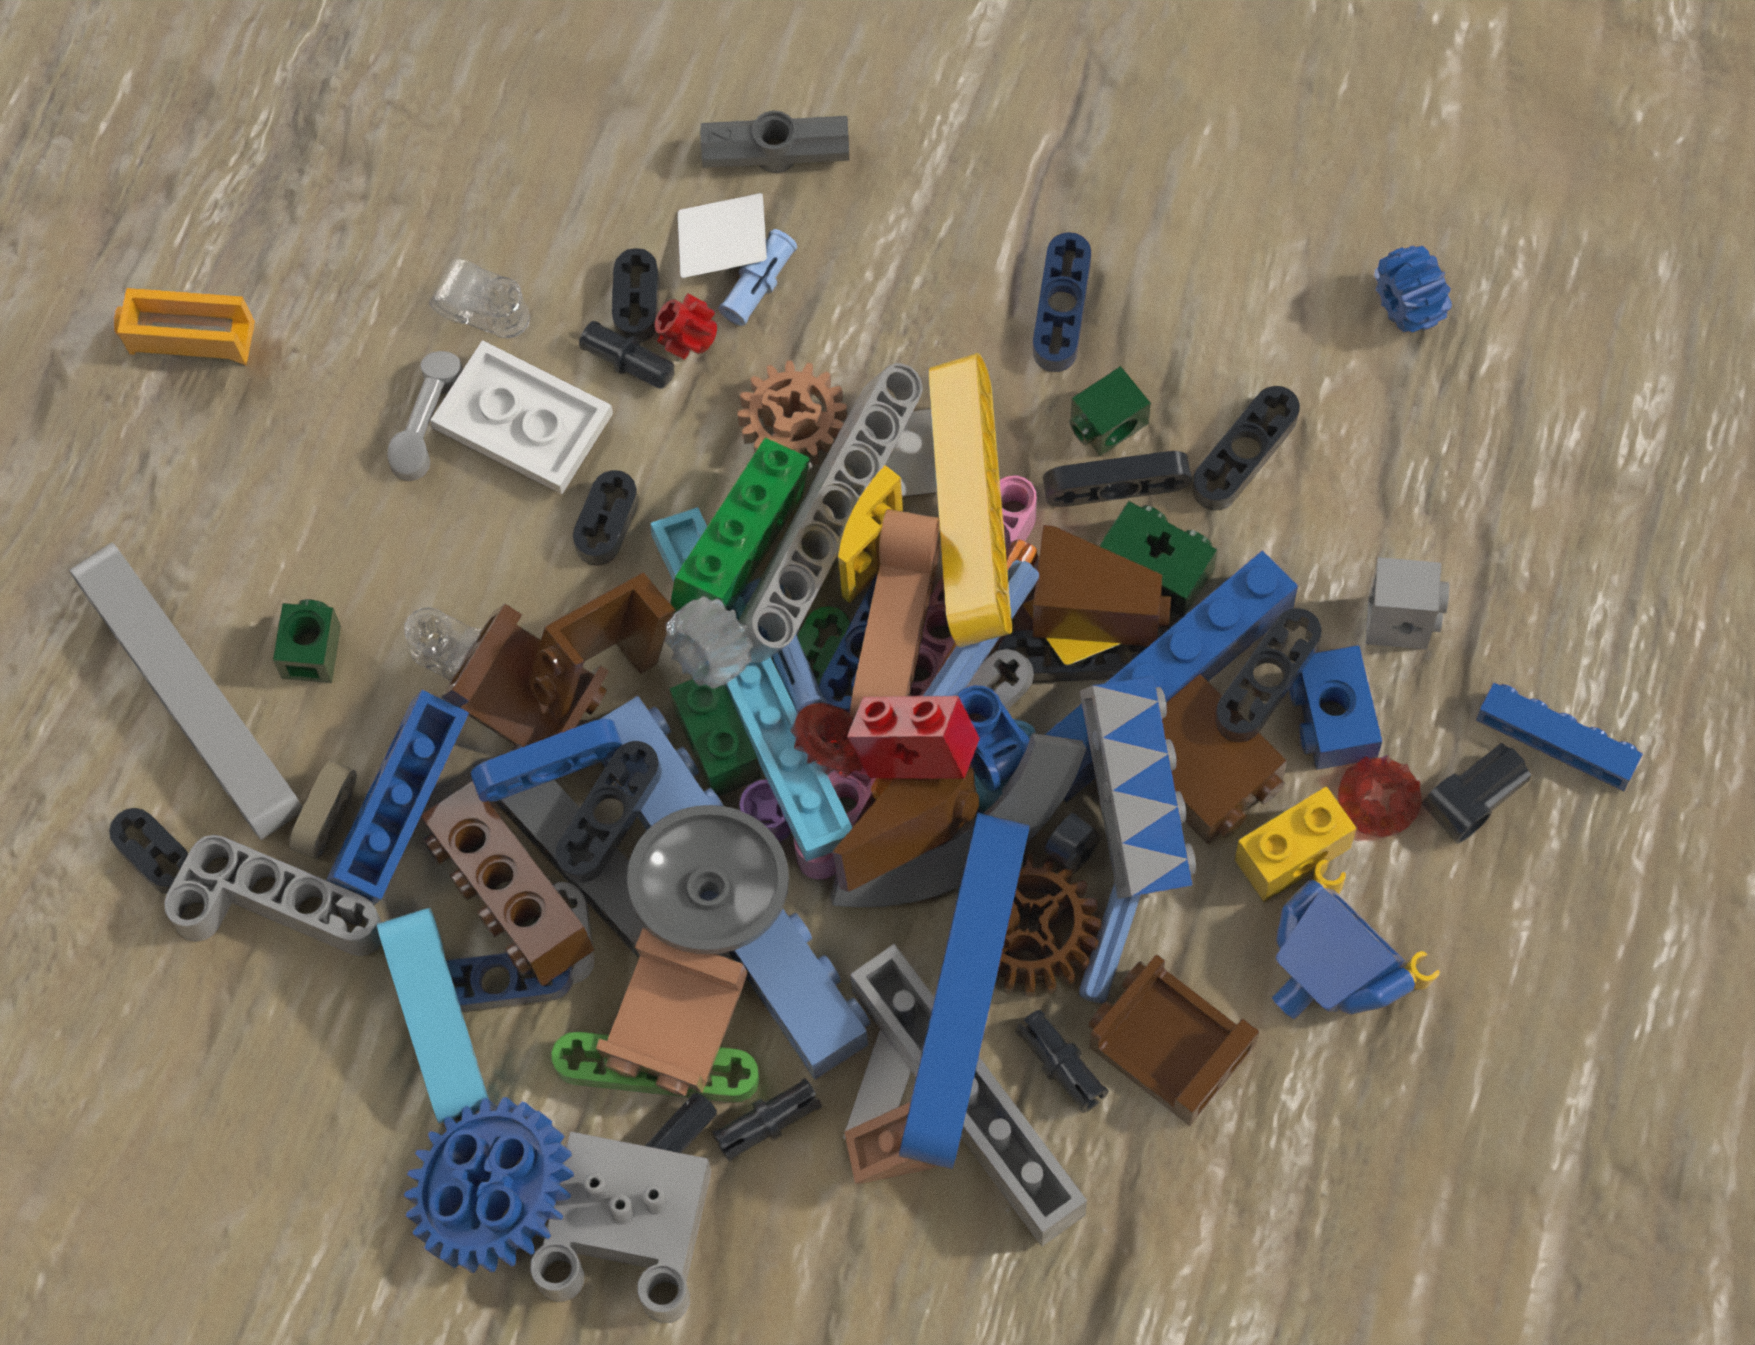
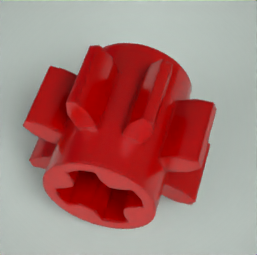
[655,293,717,360]

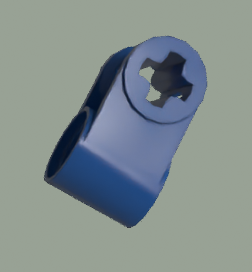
[958,685,1030,792]

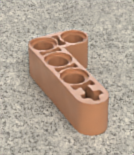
[850,509,940,719]

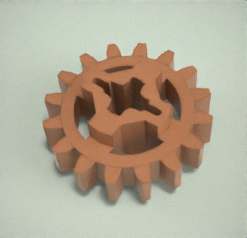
[737,361,847,465]

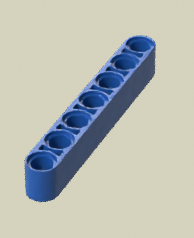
[899,813,1030,1169]

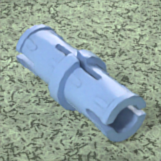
[718,229,797,326]

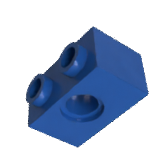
[1289,645,1383,770]

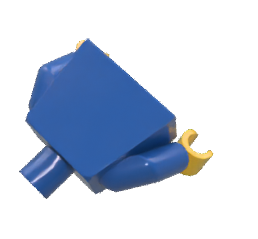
[1272,860,1440,1020]

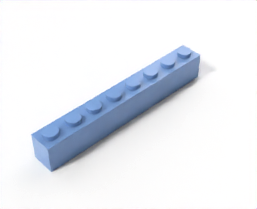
[599,696,870,1080]

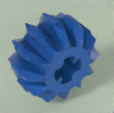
[1374,245,1452,333]

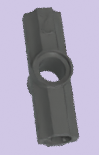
[700,110,850,173]

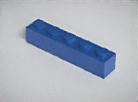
[1476,683,1643,792]

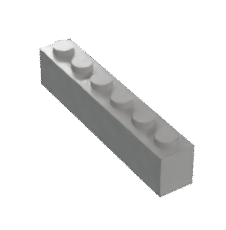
[850,944,1087,1247]

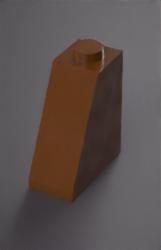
[1033,525,1171,647]

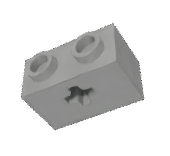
[1365,557,1449,649]

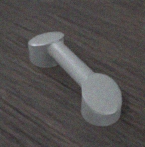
[387,351,463,481]

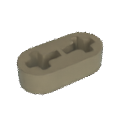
[290,760,357,859]

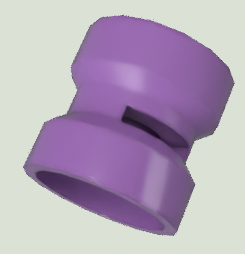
[739,779,791,843]

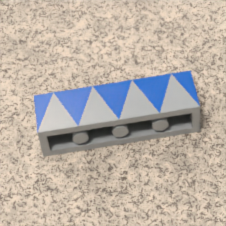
[1080,675,1196,899]

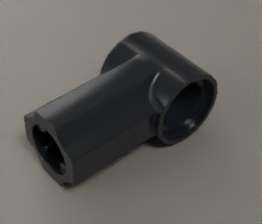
[1422,742,1531,844]

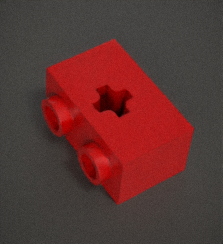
[847,696,980,779]

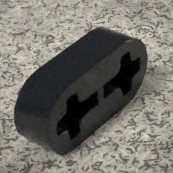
[612,248,660,343]
[573,470,639,566]
[109,808,188,894]
[1045,813,1101,874]

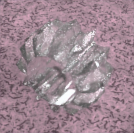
[665,596,753,689]

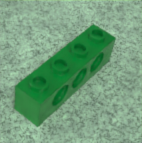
[670,437,810,636]

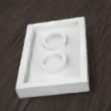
[430,340,613,494]

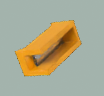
[114,288,255,366]

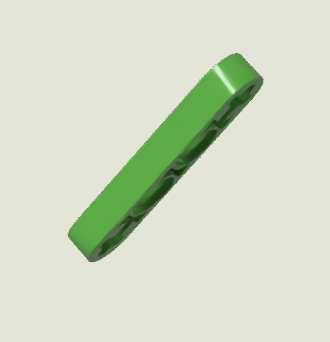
[551,1032,760,1103]

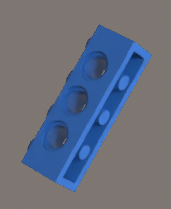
[326,690,469,905]

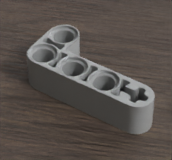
[164,835,382,956]

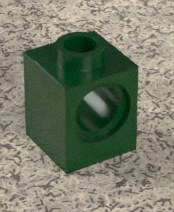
[1069,366,1151,456]
[273,599,341,683]

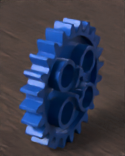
[404,1097,574,1273]

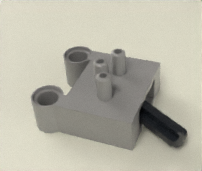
[530,1093,717,1323]

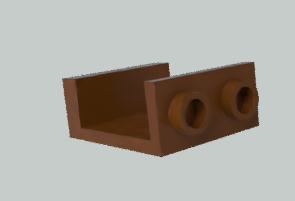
[529,572,675,720]
[440,603,609,747]

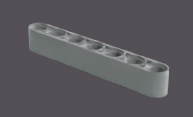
[732,363,923,663]
[69,542,303,840]

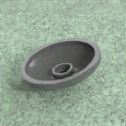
[627,805,789,954]

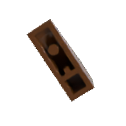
[832,767,979,892]

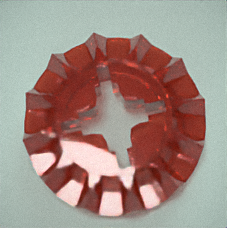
[790,703,863,778]
[1338,755,1422,837]

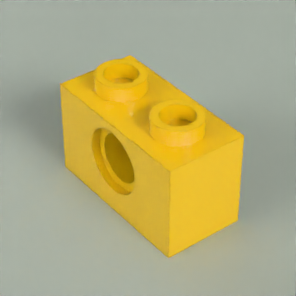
[1235,786,1357,902]

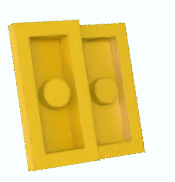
[838,465,903,603]

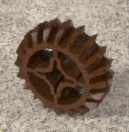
[995,854,1101,998]

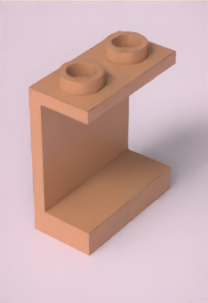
[596,928,748,1096]

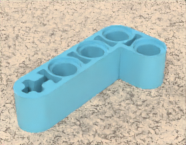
[377,908,489,1124]

